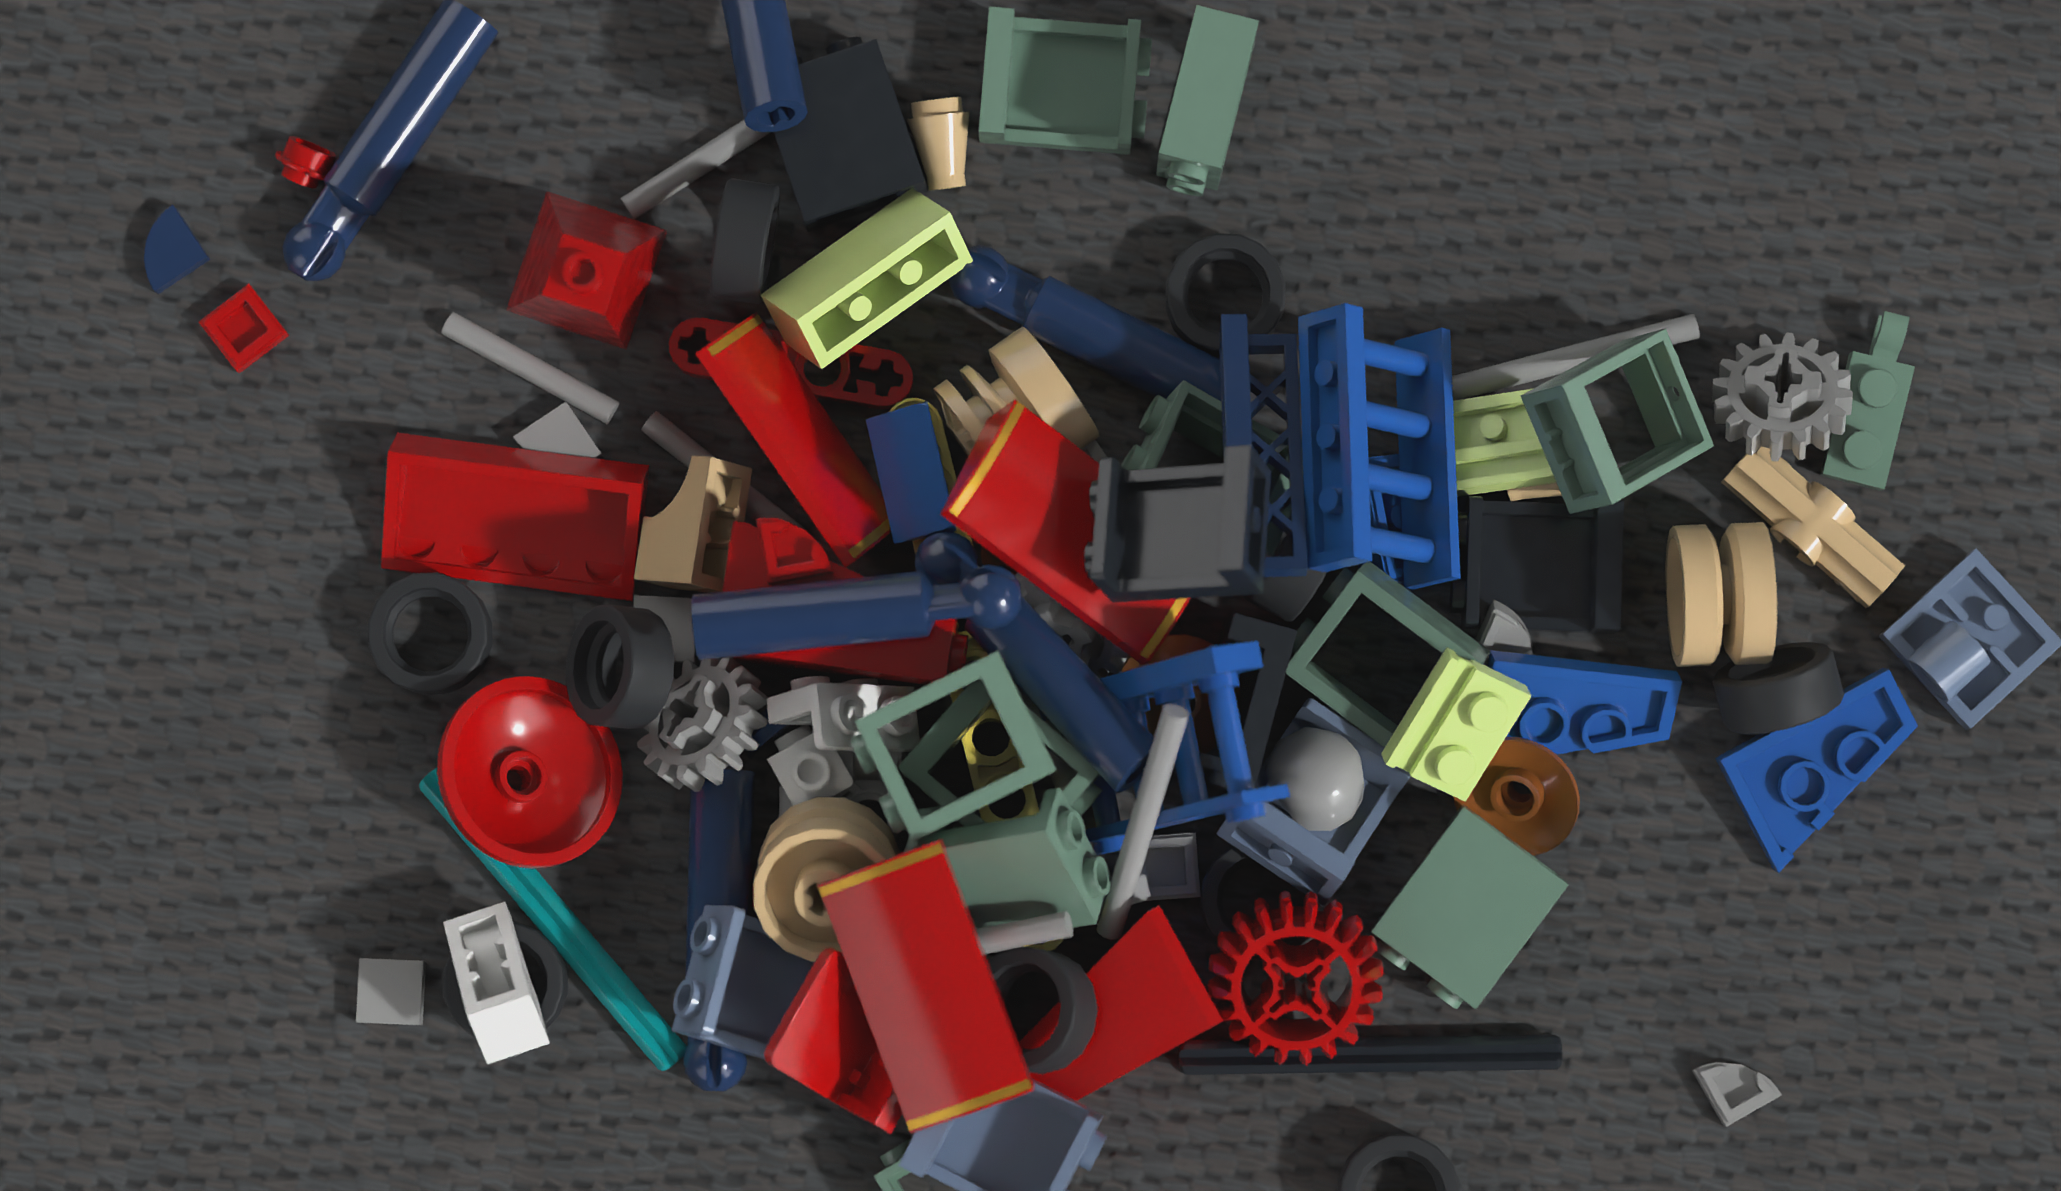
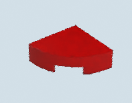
[756,518,834,585]

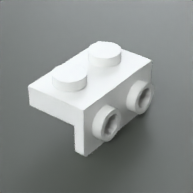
[766,676,920,752]

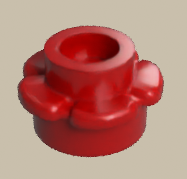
[275,136,337,189]

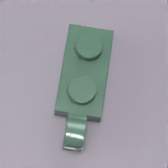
[1820,311,1915,491]

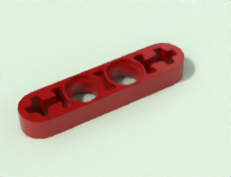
[669,318,914,409]

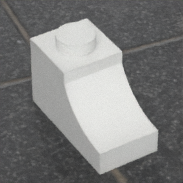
[443,902,550,1064]

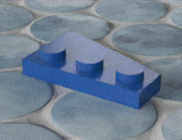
[1487,650,1682,755]
[1715,668,1918,873]

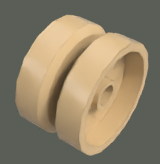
[1665,522,1777,667]
[754,797,900,962]

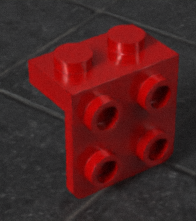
[764,947,902,1134]

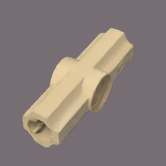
[1721,446,1905,608]

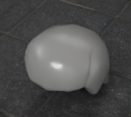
[1266,727,1364,831]

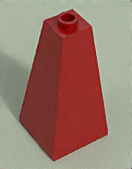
[506,191,667,350]
[722,521,968,685]
[1019,906,1223,1101]

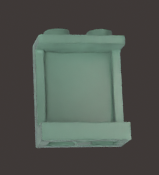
[979,7,1152,155]
[904,788,1111,929]
[1371,804,1569,1009]

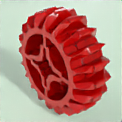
[1208,890,1384,1066]

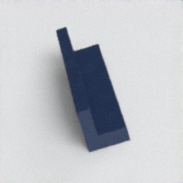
[1219,314,1308,577]

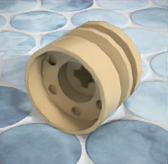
[933,326,1099,457]

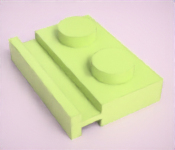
[1453,388,1557,497]
[1381,647,1531,802]

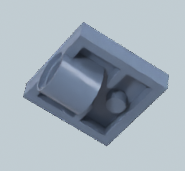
[1879,549,2061,730]

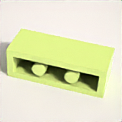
[761,188,973,369]

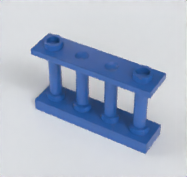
[1298,303,1460,590]
[1039,641,1290,855]

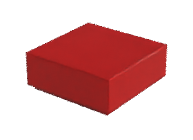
[199,283,289,374]

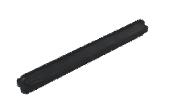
[1178,1035,1563,1075]

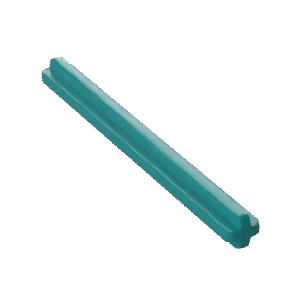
[419,767,687,1071]

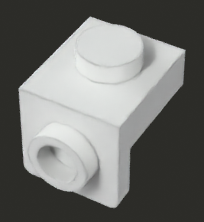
[767,725,853,806]

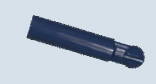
[282,0,498,281]
[721,0,808,132]
[949,245,1221,401]
[915,531,1154,793]
[691,565,1022,660]
[683,769,755,1091]

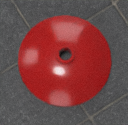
[437,676,623,869]

